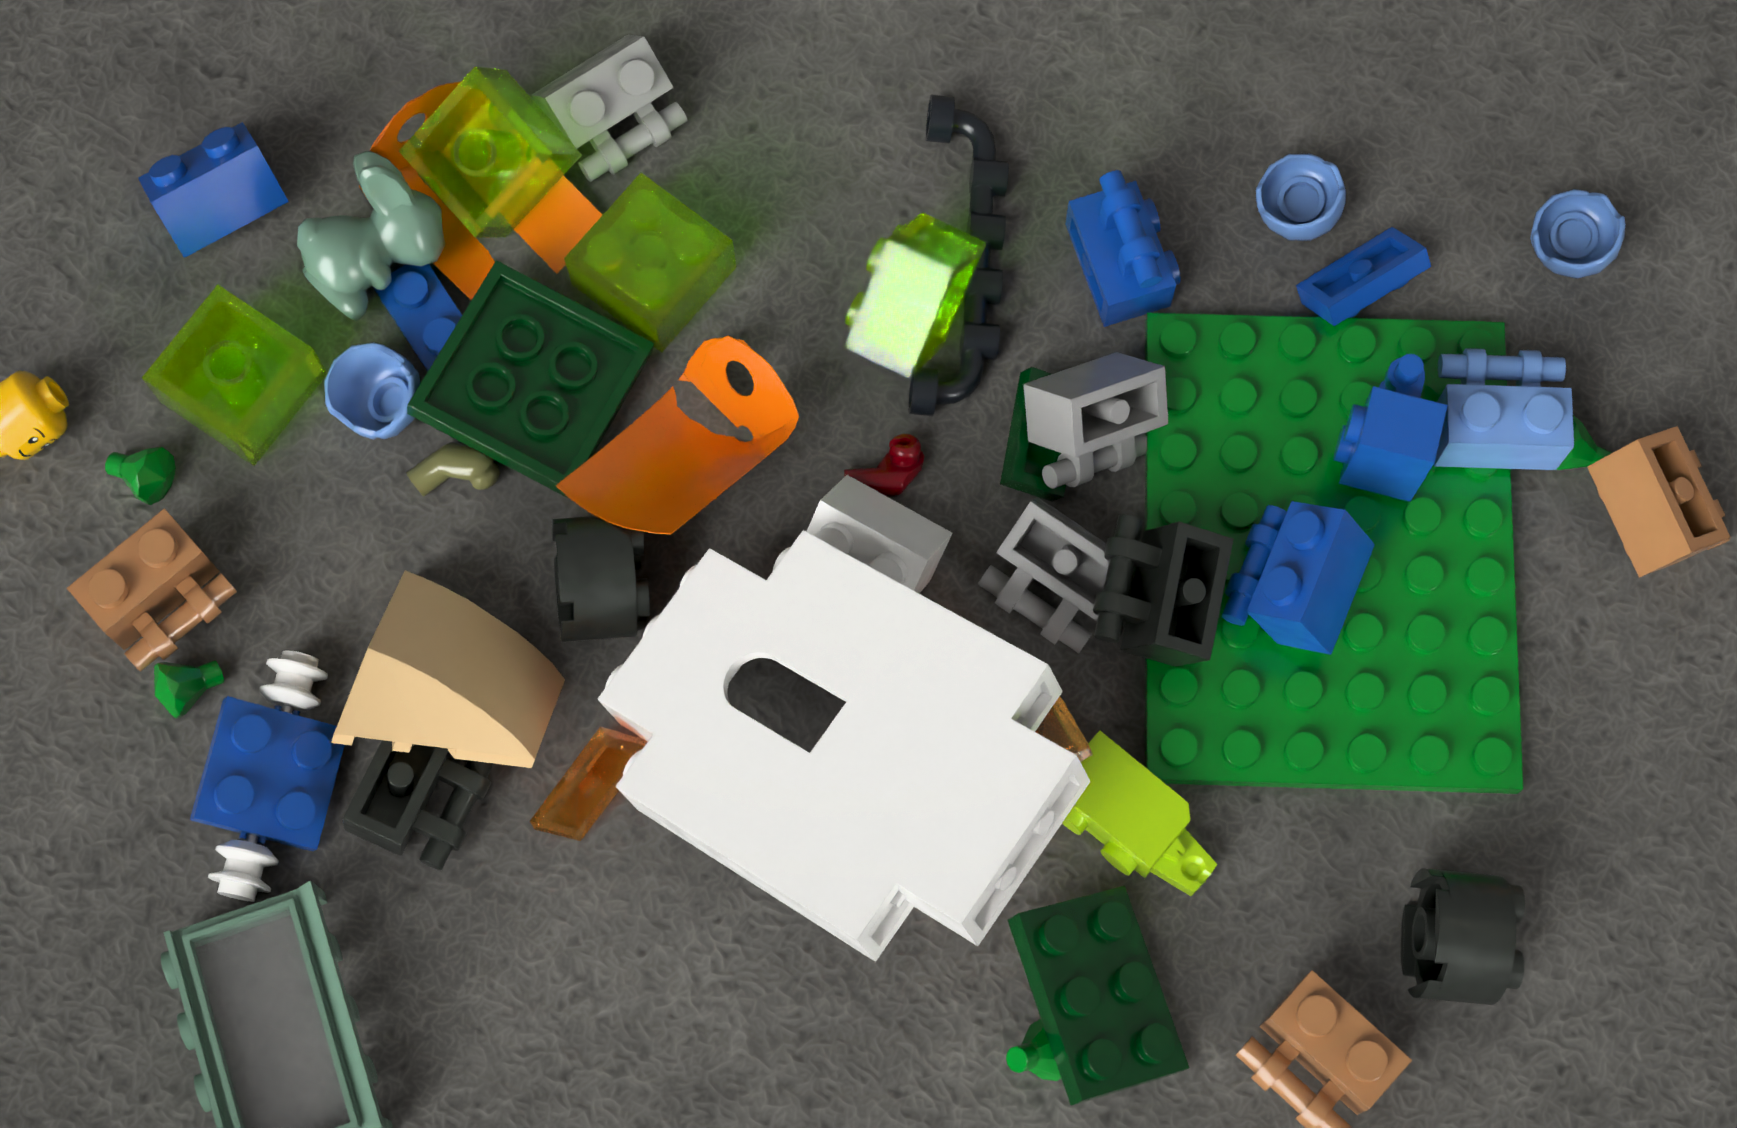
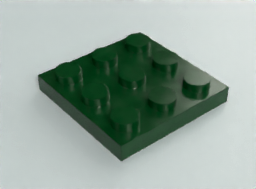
[407,260,654,498]

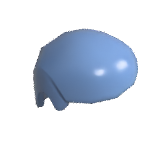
[1256,154,1346,241]
[1530,189,1626,279]
[324,342,421,440]

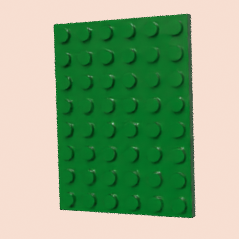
[1145,313,1523,794]

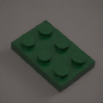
[1007,886,1190,1106]

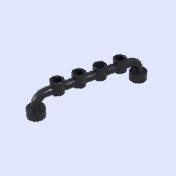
[908,95,1009,416]

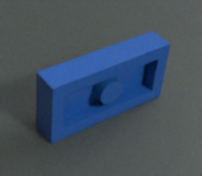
[1296,227,1431,326]
[373,264,462,372]

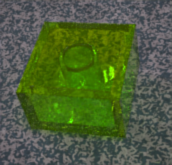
[399,66,582,238]
[564,172,737,353]
[844,212,987,379]
[142,284,327,466]

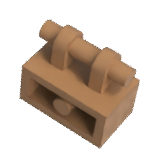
[1587,426,1731,578]
[66,508,237,672]
[1236,970,1412,1128]

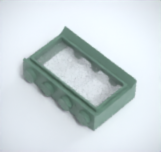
[161,881,393,1128]

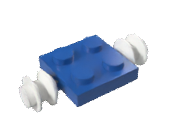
[190,650,345,902]

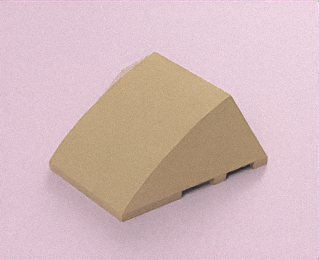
[331,570,565,768]

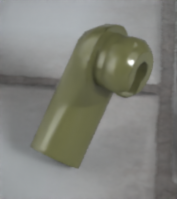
[406,442,500,497]

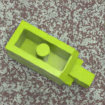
[1062,730,1217,896]

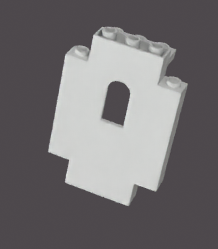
[598,530,1090,962]

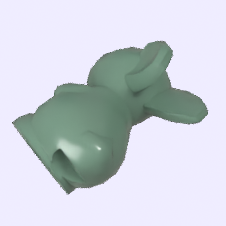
[297,151,446,322]

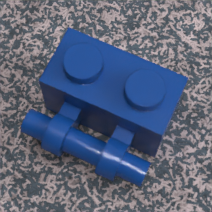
[138,122,289,258]
[1065,170,1181,327]
[1333,354,1448,502]
[1222,501,1375,655]

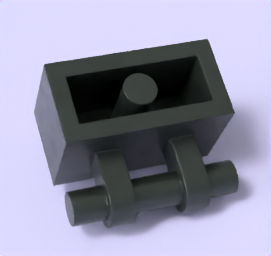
[1093,515,1234,666]
[343,740,494,871]

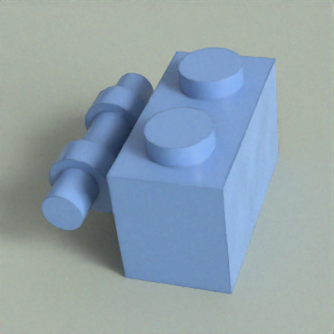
[1434,348,1574,470]

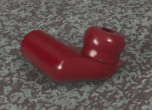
[844,434,924,497]

